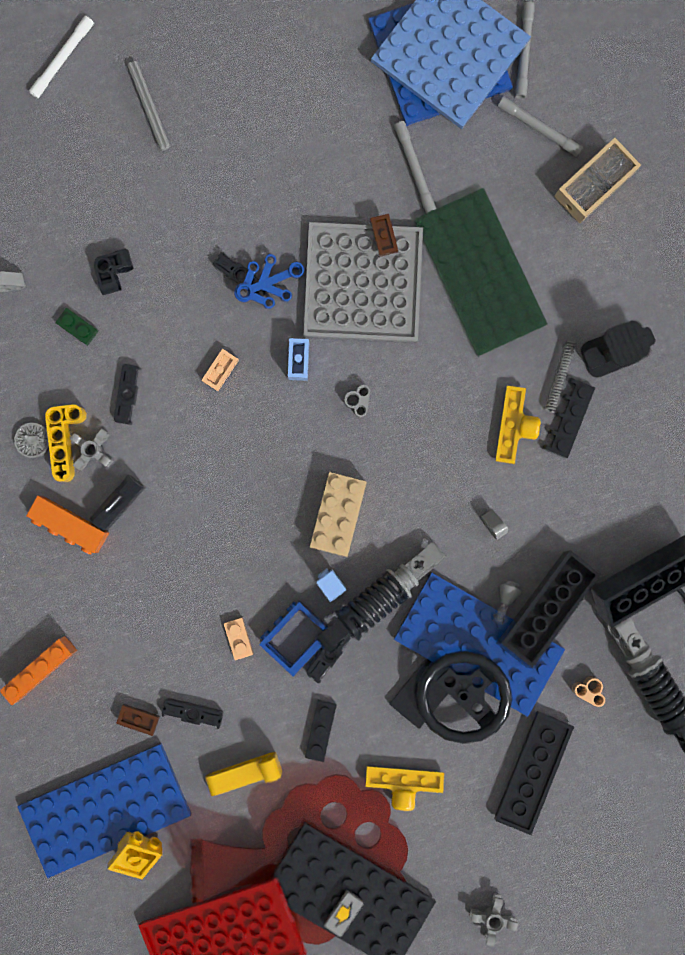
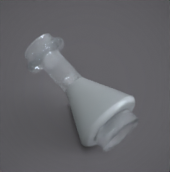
[492,581,521,625]

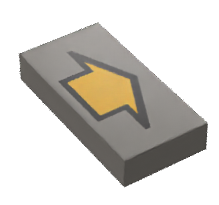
[324,890,364,937]

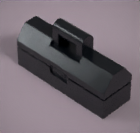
[90,475,145,531]

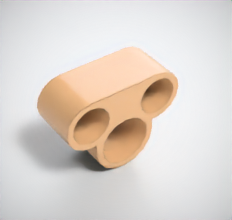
[572,676,605,707]

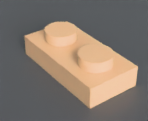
[201,349,239,391]
[224,617,254,660]

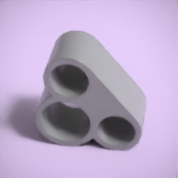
[0,271,25,292]
[344,385,370,418]
[481,509,508,540]

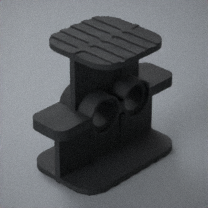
[581,320,655,377]

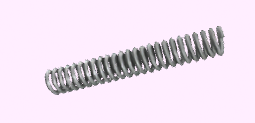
[545,341,577,413]

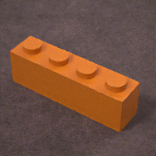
[26,496,109,555]
[0,636,78,705]

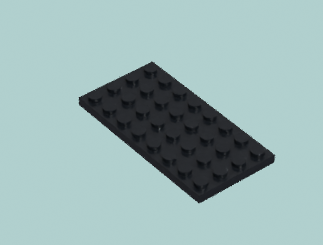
[269,821,436,955]

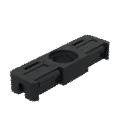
[213,252,266,296]
[114,364,141,425]
[307,636,353,683]
[161,698,224,729]

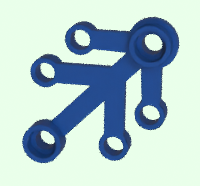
[234,254,304,309]

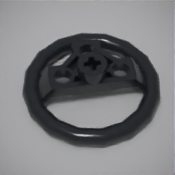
[416,650,513,744]

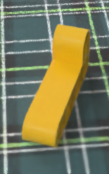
[45,405,87,482]
[205,752,282,796]

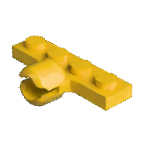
[495,386,541,464]
[365,766,444,811]

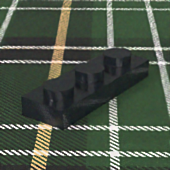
[305,700,337,762]

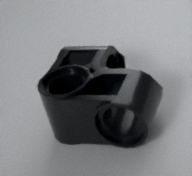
[94,249,134,296]

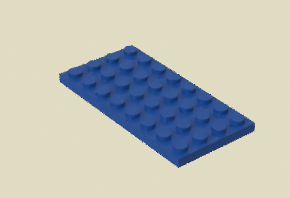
[394,572,565,717]
[17,743,191,879]

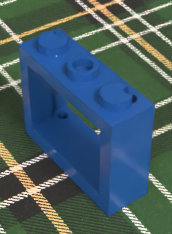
[259,600,329,676]

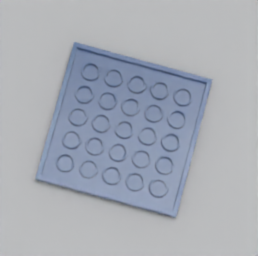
[371,0,531,129]

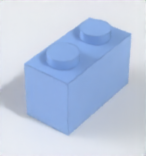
[288,338,309,381]
[316,568,346,602]

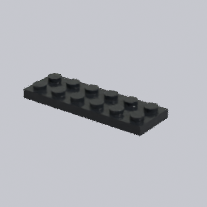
[494,711,574,835]

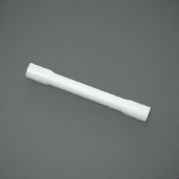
[29,15,94,98]

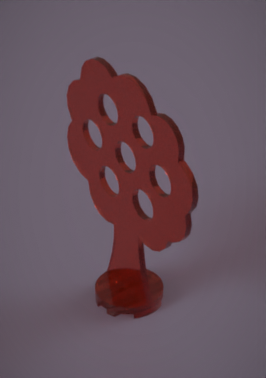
[190,774,408,945]

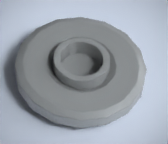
[14,422,49,458]

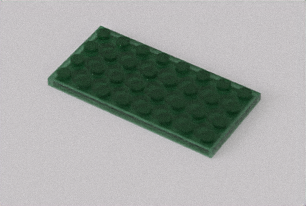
[415,188,548,357]

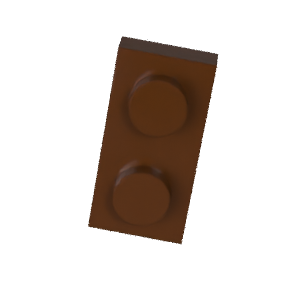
[370,213,398,257]
[116,704,160,736]

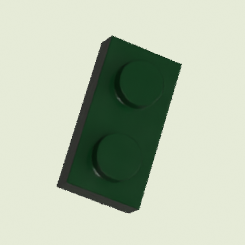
[55,308,99,346]

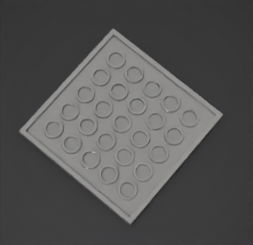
[304,222,423,342]

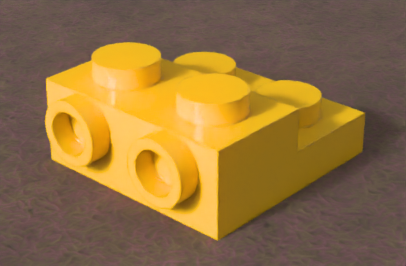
[108,831,163,879]

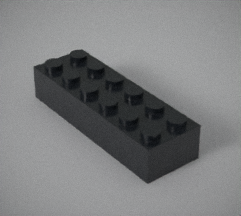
[591,535,685,628]
[496,550,601,668]

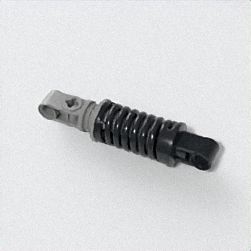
[316,542,446,654]
[607,618,685,753]

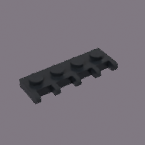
[542,378,595,459]

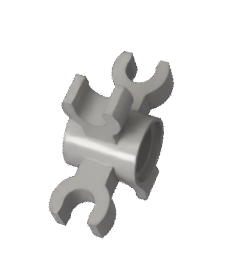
[70,429,113,471]
[469,893,518,946]

